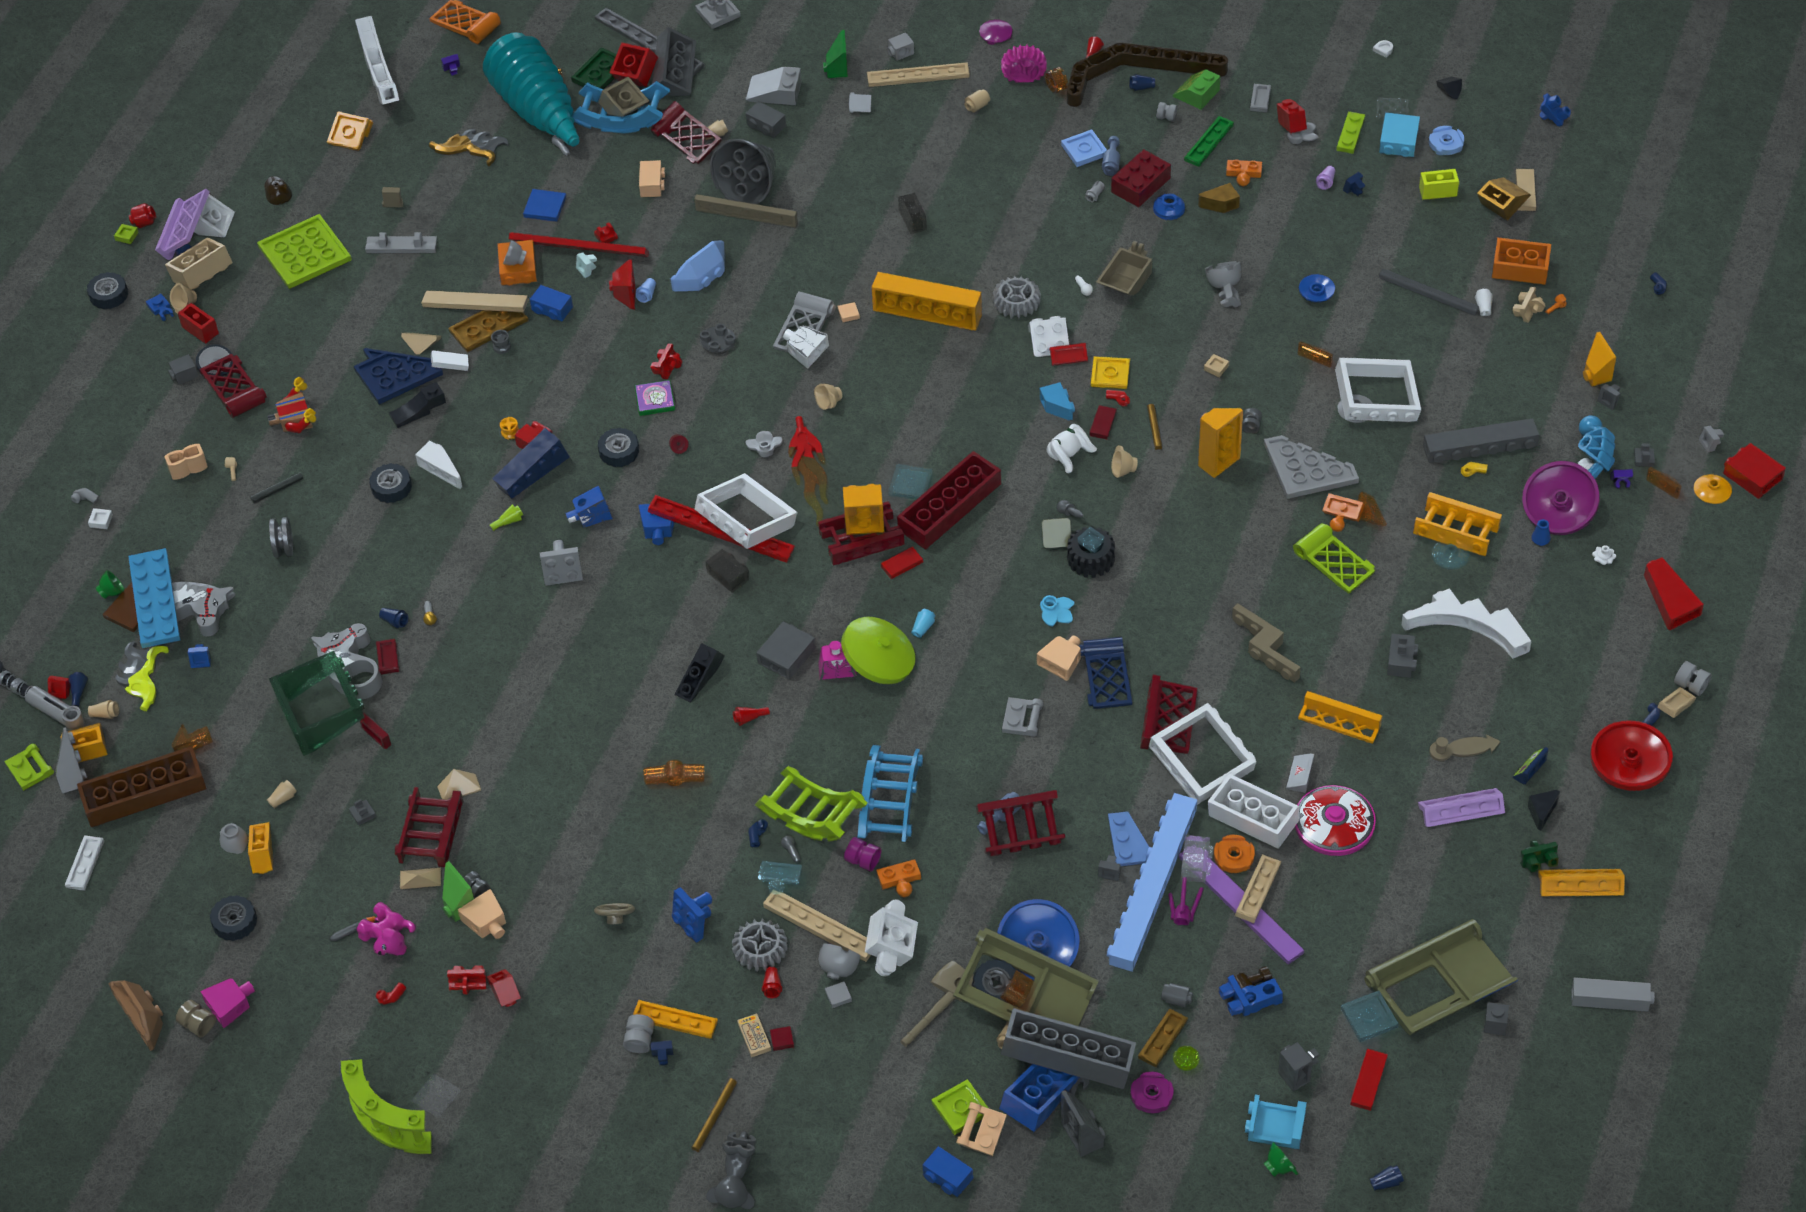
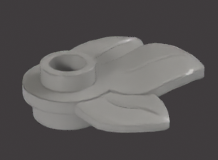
[1287,122,1318,144]
[746,431,783,457]

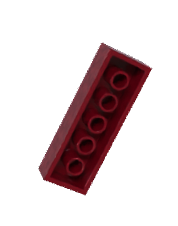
[897,451,1001,550]

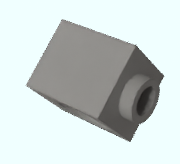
[887,32,914,61]

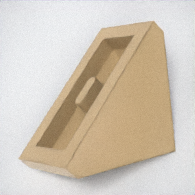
[401,332,441,355]
[437,769,481,800]
[400,868,441,889]

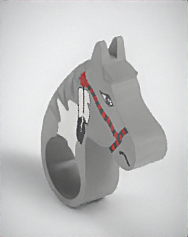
[172,582,235,636]
[311,623,383,699]

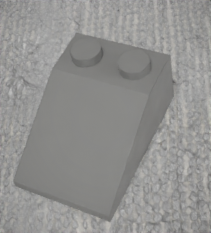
[746,67,802,105]

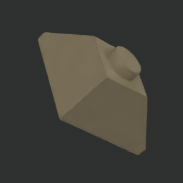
[598,77,649,117]

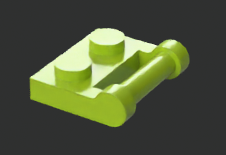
[4,744,54,791]

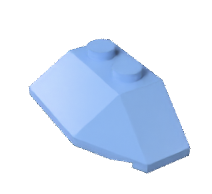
[671,240,725,292]

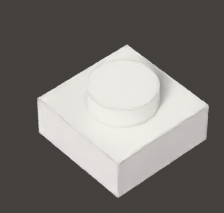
[88,508,113,529]

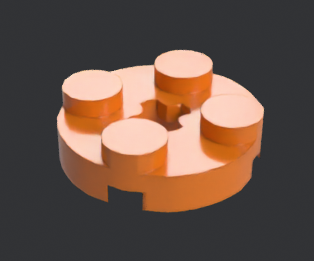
[1214,835,1255,873]

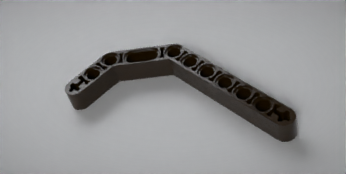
[1067,43,1228,107]

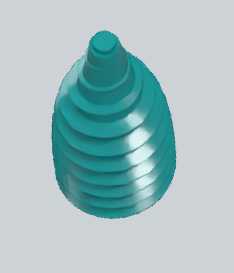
[483,32,580,147]

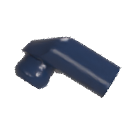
[1642,703,1662,726]

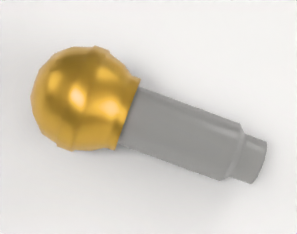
[423,601,437,625]

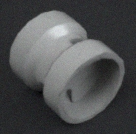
[1156,102,1178,122]

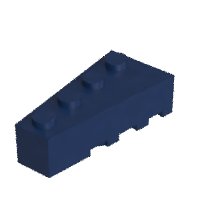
[492,428,570,499]

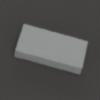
[1250,84,1271,112]

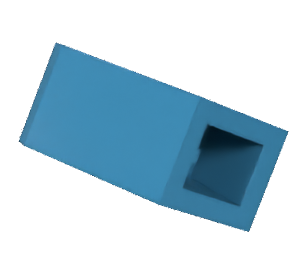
[1040,382,1075,420]

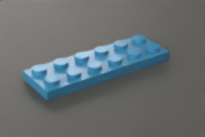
[128,548,180,648]

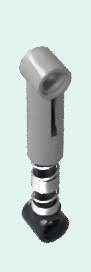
[0,661,85,731]

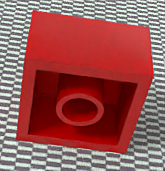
[610,42,658,87]

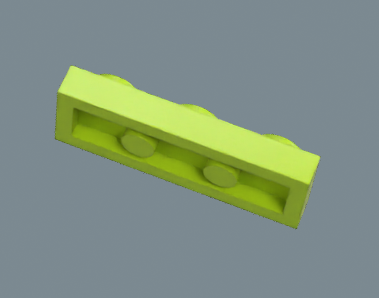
[1336,111,1365,154]

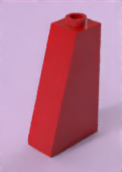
[1644,557,1704,631]

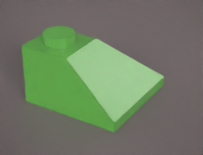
[442,861,474,922]

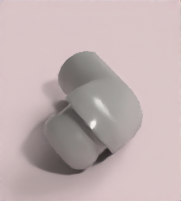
[71,488,99,504]

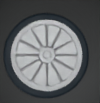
[196,344,233,376]

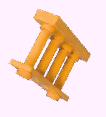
[1413,492,1502,556]

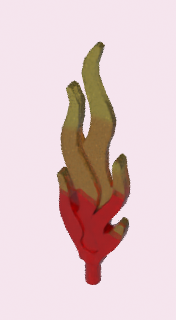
[788,416,828,526]

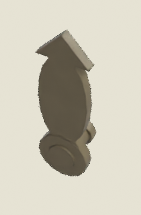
[1429,734,1501,761]

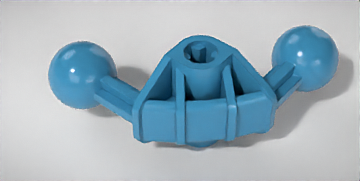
[1578,415,1615,479]

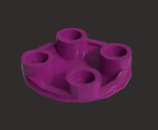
[979,19,1013,45]

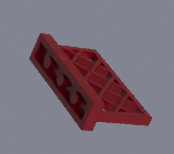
[1140,674,1197,754]

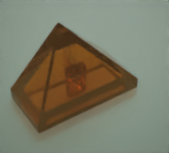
[1298,341,1333,368]
[1646,467,1682,499]
[1357,491,1387,526]

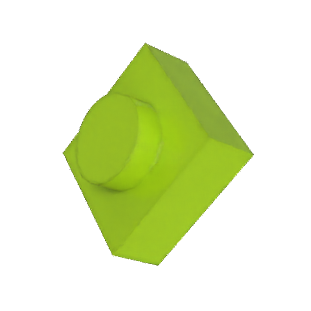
[114,224,139,244]

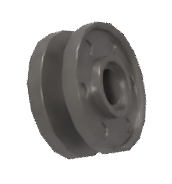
[269,517,293,558]

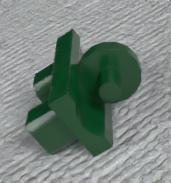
[1520,840,1559,873]

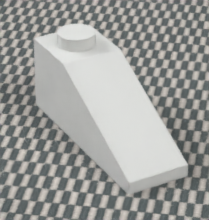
[415,441,462,489]

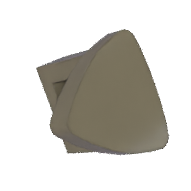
[382,187,403,207]

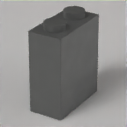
[757,622,816,680]

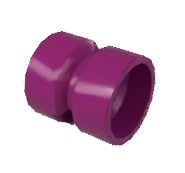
[844,837,882,872]

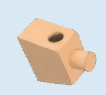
[1037,635,1081,681]
[458,889,506,939]

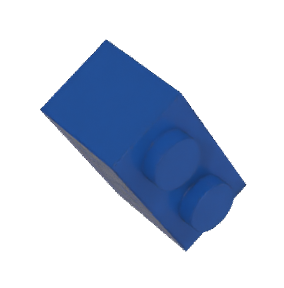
[530,285,573,321]
[923,1146,973,1197]

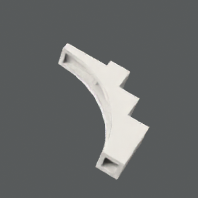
[1401,588,1531,659]

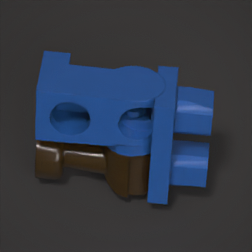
[1219,966,1283,1016]

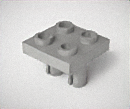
[695,0,741,29]
[540,540,583,586]

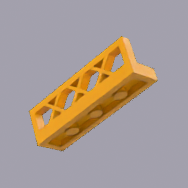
[1298,691,1382,744]
[1538,869,1625,896]

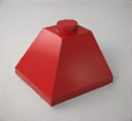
[609,260,635,309]

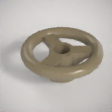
[594,903,635,924]

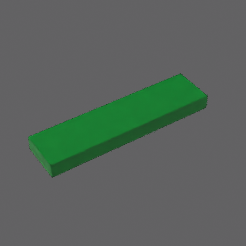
[1184,116,1234,167]

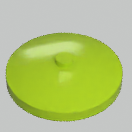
[841,617,915,684]

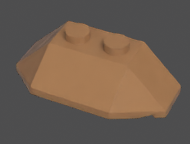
[108,980,163,1051]

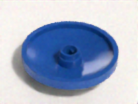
[997,899,1079,981]

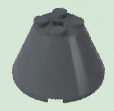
[710,139,776,204]

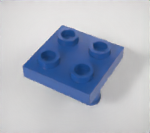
[672,887,712,943]

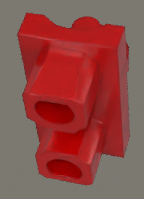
[650,344,682,380]
[447,965,487,995]

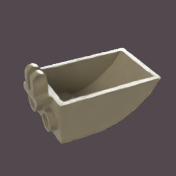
[1096,241,1152,296]

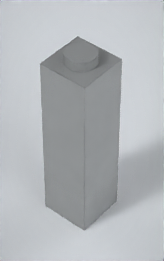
[1571,978,1654,1011]

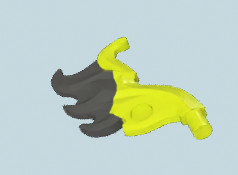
[116,641,169,711]

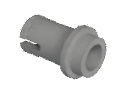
[1085,181,1105,202]

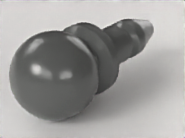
[1057,500,1083,517]

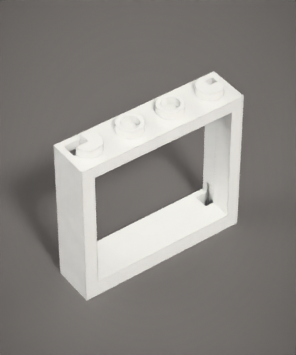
[1335,358,1421,422]
[694,473,797,549]
[1149,703,1256,805]

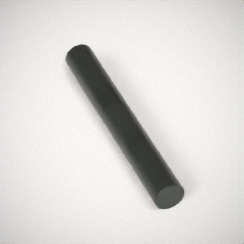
[250,473,303,503]

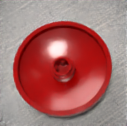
[1590,721,1673,791]

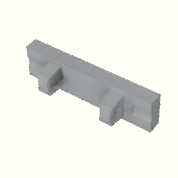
[365,232,438,253]

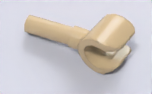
[225,457,237,481]

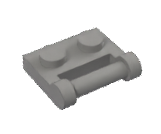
[1002,697,1043,737]

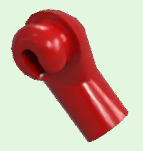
[1106,390,1130,407]
[375,982,407,1005]

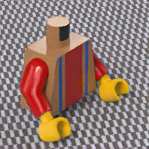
[267,377,316,433]

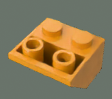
[60,723,108,763]

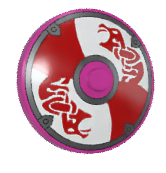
[1295,785,1376,856]

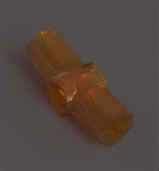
[643,760,704,786]

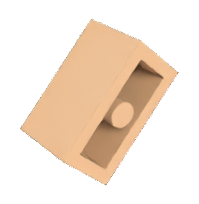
[639,160,665,197]

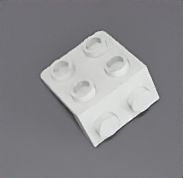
[1028,316,1069,357]

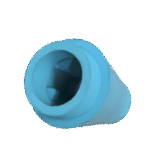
[911,609,935,638]

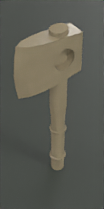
[900,961,974,1047]

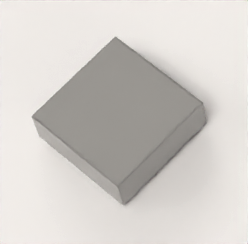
[825,982,852,1008]

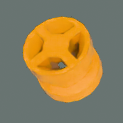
[500,417,519,439]

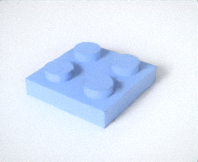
[1061,130,1107,167]

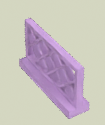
[155,189,209,260]

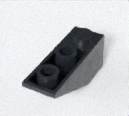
[674,643,725,703]

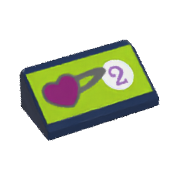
[1513,747,1548,785]

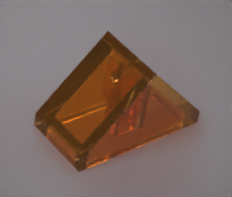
[1000,970,1034,1008]

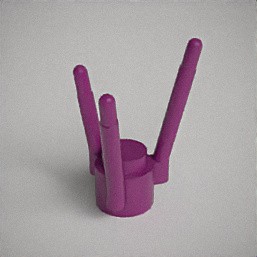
[1168,877,1204,925]

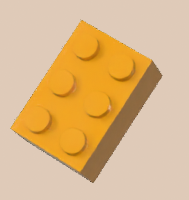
[843,484,884,535]

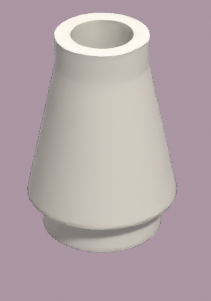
[1475,289,1493,316]

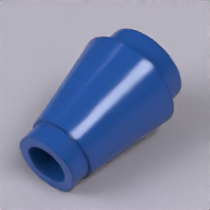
[1531,519,1551,546]

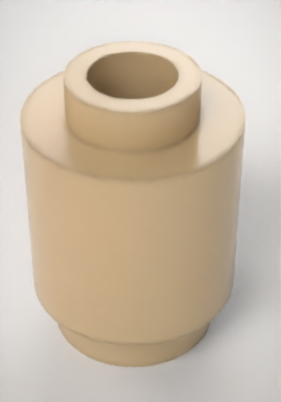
[964,89,990,113]

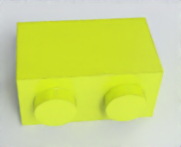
[1419,169,1459,200]

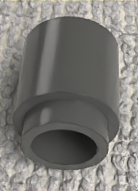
[1161,983,1193,1008]

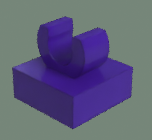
[441,54,460,76]
[1610,469,1633,489]

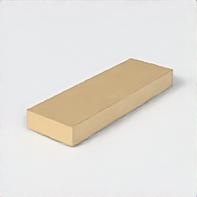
[1516,169,1536,211]

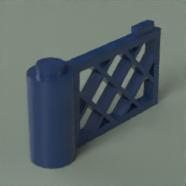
[1079,637,1132,709]

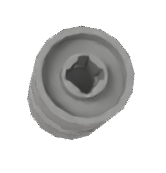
[1674,661,1712,696]
[623,1014,654,1053]

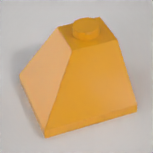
[1583,332,1616,387]

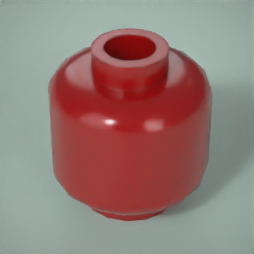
[129,203,156,228]

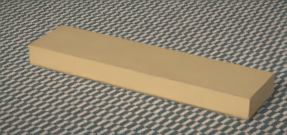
[1235,854,1281,923]

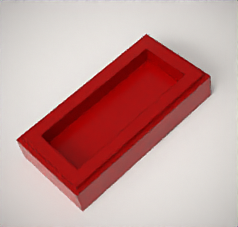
[1049,343,1088,366]
[881,547,923,579]

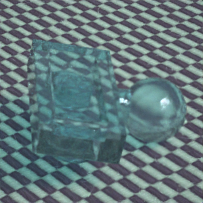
[758,861,802,895]

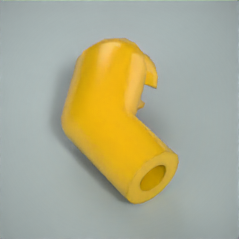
[1461,462,1488,477]

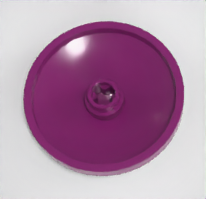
[1522,461,1600,535]

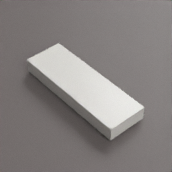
[65,835,104,891]

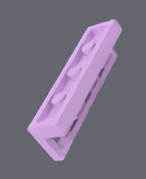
[1418,788,1505,827]

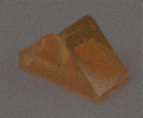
[171,724,213,752]

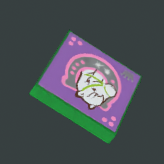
[634,380,675,416]

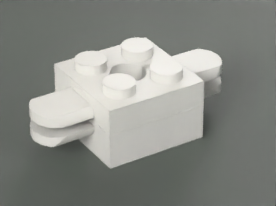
[865,899,918,977]

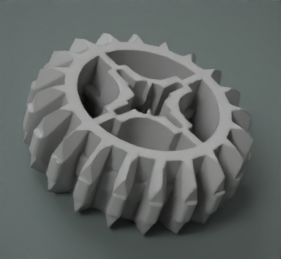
[993,275,1041,319]
[732,918,788,972]

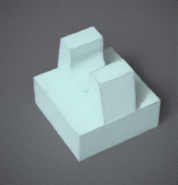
[576,253,597,278]

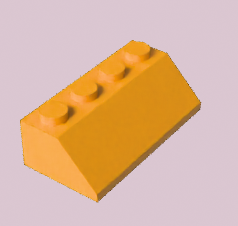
[1198,408,1243,478]

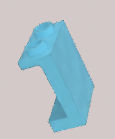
[1379,112,1420,157]
[1245,1094,1307,1149]

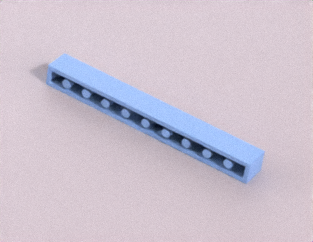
[1107,793,1197,972]

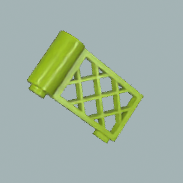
[1293,523,1375,594]

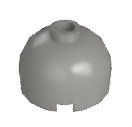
[1205,261,1242,291]
[818,943,861,980]

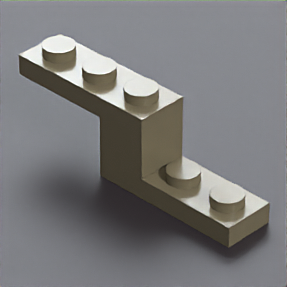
[1232,603,1300,683]

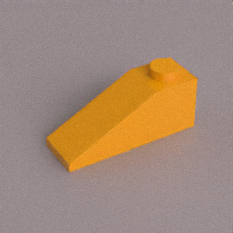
[248,822,273,874]

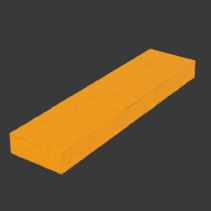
[633,1000,718,1039]

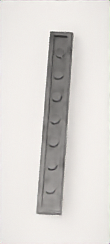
[595,8,704,76]

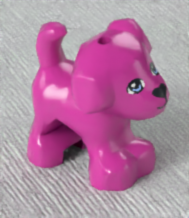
[357,902,416,956]

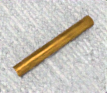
[1147,404,1162,450]

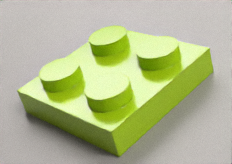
[932,1079,988,1135]

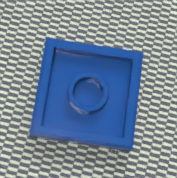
[523,189,566,222]

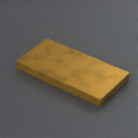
[449,310,528,352]

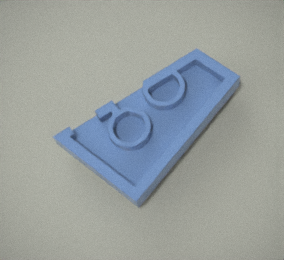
[1108,812,1149,866]

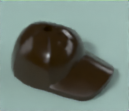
[265,176,292,205]

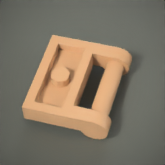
[956,1102,1007,1156]

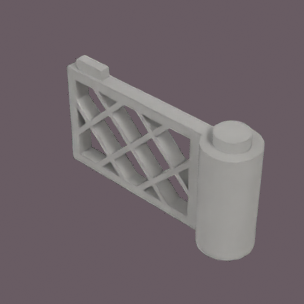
[773,291,836,353]

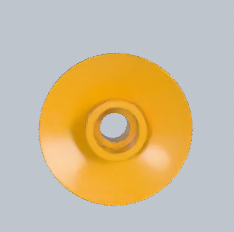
[1694,474,1732,504]

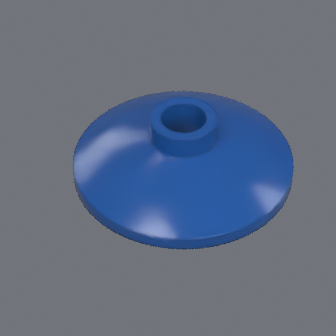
[1299,274,1335,302]

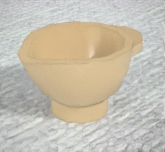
[170,283,197,314]
[814,383,842,410]
[1111,445,1138,478]

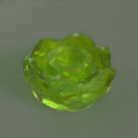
[1173,1046,1200,1071]

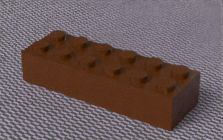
[77,746,207,828]

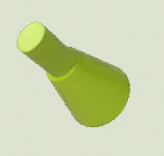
[490,504,523,531]

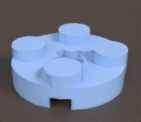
[1429,126,1464,155]

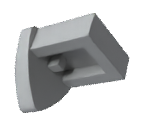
[848,92,871,113]

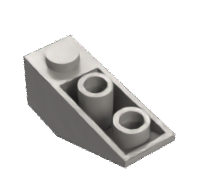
[56,727,88,794]

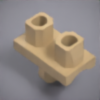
[1513,287,1545,323]

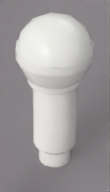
[1075,276,1093,296]

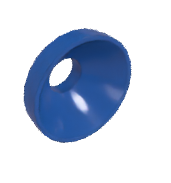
[1153,194,1185,220]

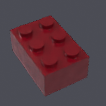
[1111,149,1171,208]

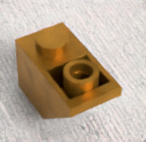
[1198,183,1240,213]

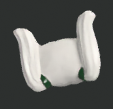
[1047,424,1097,473]

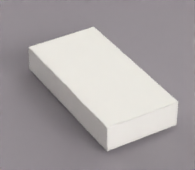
[431,351,469,371]

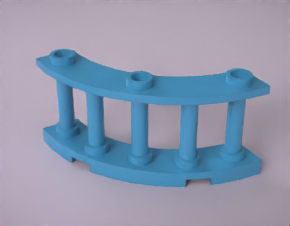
[571,81,670,133]
[857,745,923,842]

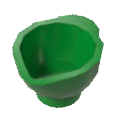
[96,570,125,599]
[1263,1142,1298,1177]

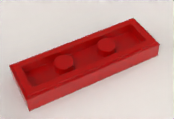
[1350,1049,1388,1111]

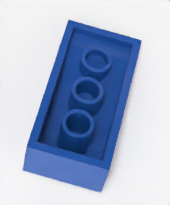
[999,1064,1080,1132]

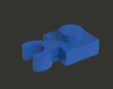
[146,294,174,321]

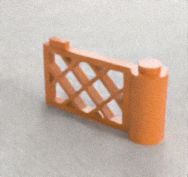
[429,0,501,44]

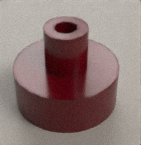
[669,434,688,454]

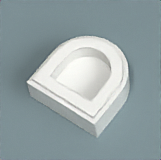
[1373,40,1393,58]

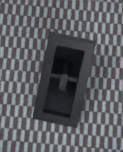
[1528,790,1560,831]

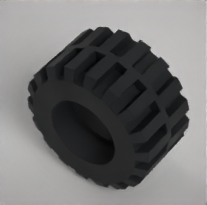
[1067,526,1115,578]

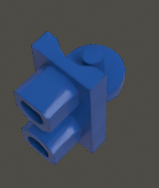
[1540,93,1571,126]

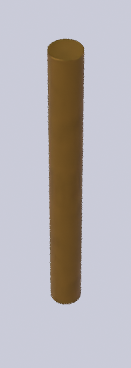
[692,1078,737,1152]

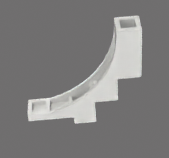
[355,16,399,104]

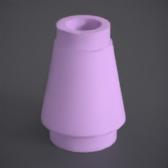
[1316,166,1336,190]

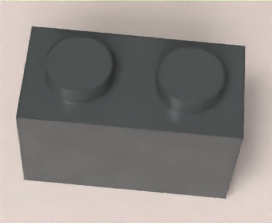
[746,101,786,138]

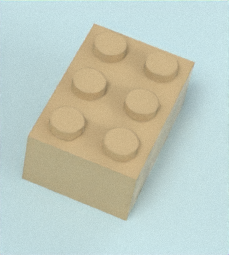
[165,237,233,290]

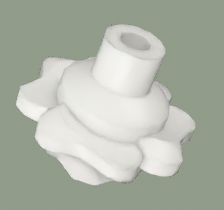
[1592,546,1616,565]

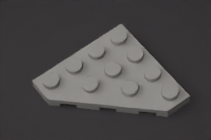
[1264,435,1359,499]

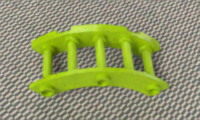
[755,766,868,841]
[341,1059,432,1154]

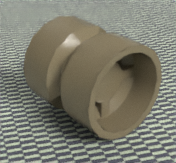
[176,1000,216,1038]

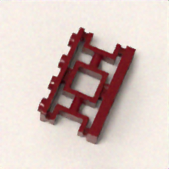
[818,501,905,566]

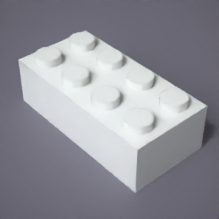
[1208,774,1299,849]

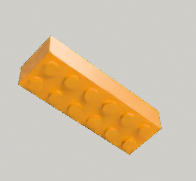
[872,272,982,331]

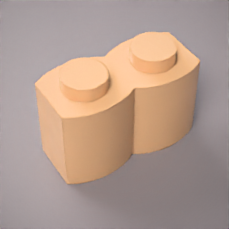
[164,444,208,480]

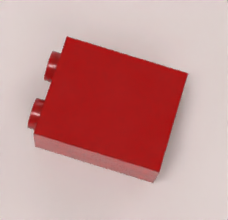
[1723,443,1786,499]

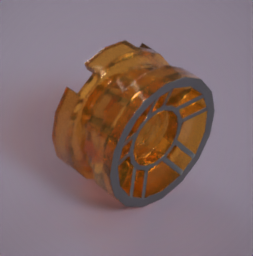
[1045,67,1068,94]

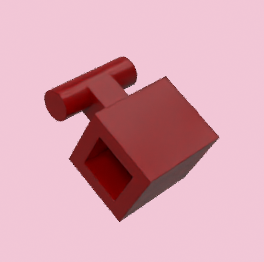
[515,421,553,449]

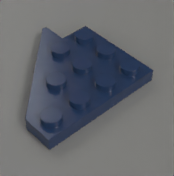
[354,348,443,404]

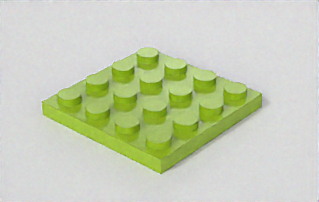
[257,214,352,289]

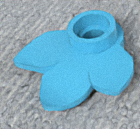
[1040,595,1075,627]

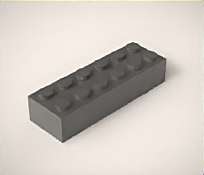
[1000,1008,1136,1089]

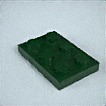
[571,47,617,89]

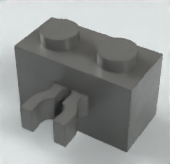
[1387,634,1418,678]
[1278,1042,1319,1091]

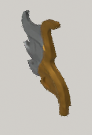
[429,129,509,166]

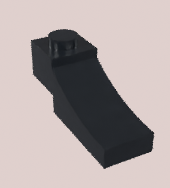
[389,382,446,428]

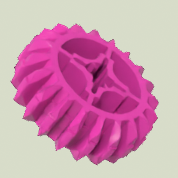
[1001,44,1047,83]

